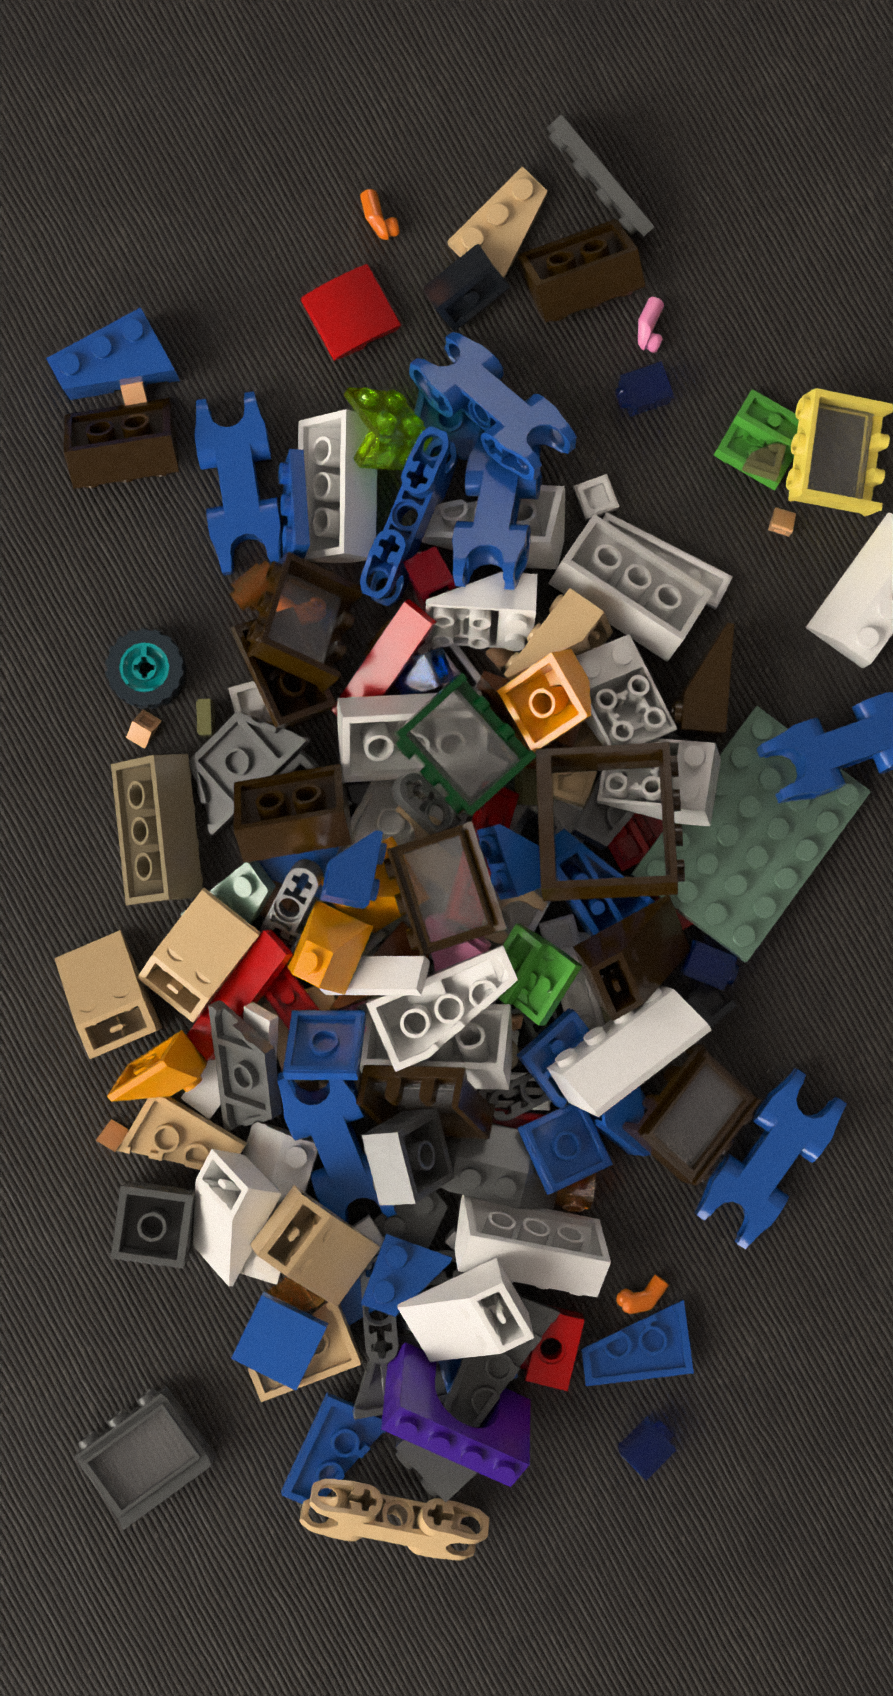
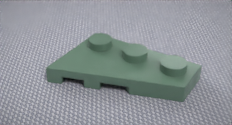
[180,861,276,925]

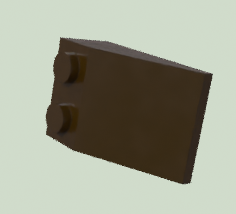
[669,623,735,739]

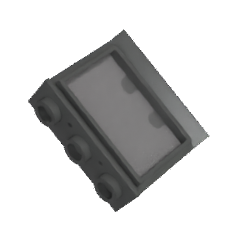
[73,1386,216,1530]

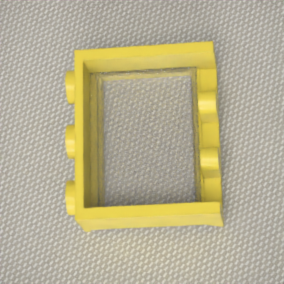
[786,388,893,516]

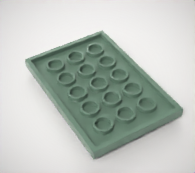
[630,706,871,963]

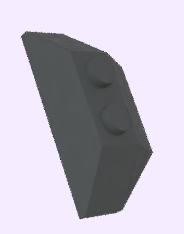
[441,1122,558,1209]

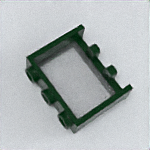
[394,673,537,816]

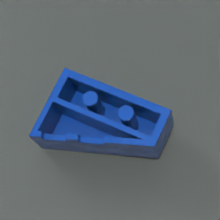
[46,307,180,400]
[555,828,655,937]

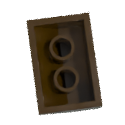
[517,219,646,323]
[63,398,179,489]
[231,607,337,729]
[234,764,352,863]

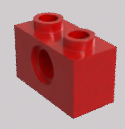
[520,1305,585,1391]

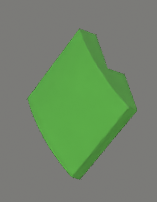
[713,389,799,491]
[498,923,583,1026]

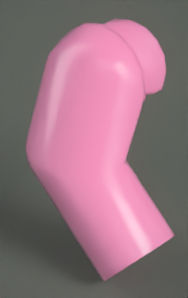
[638,297,664,353]

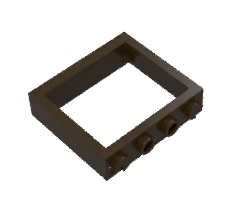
[536,742,685,901]

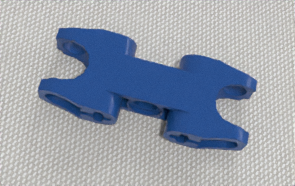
[409,332,577,481]
[194,391,283,575]
[360,426,458,608]
[452,433,542,590]
[756,692,893,803]
[694,1068,847,1249]
[277,1072,397,1224]

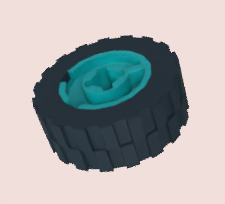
[105,628,187,709]

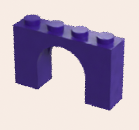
[381,1342,531,1487]

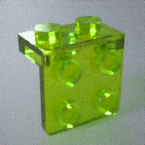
[344,387,433,470]

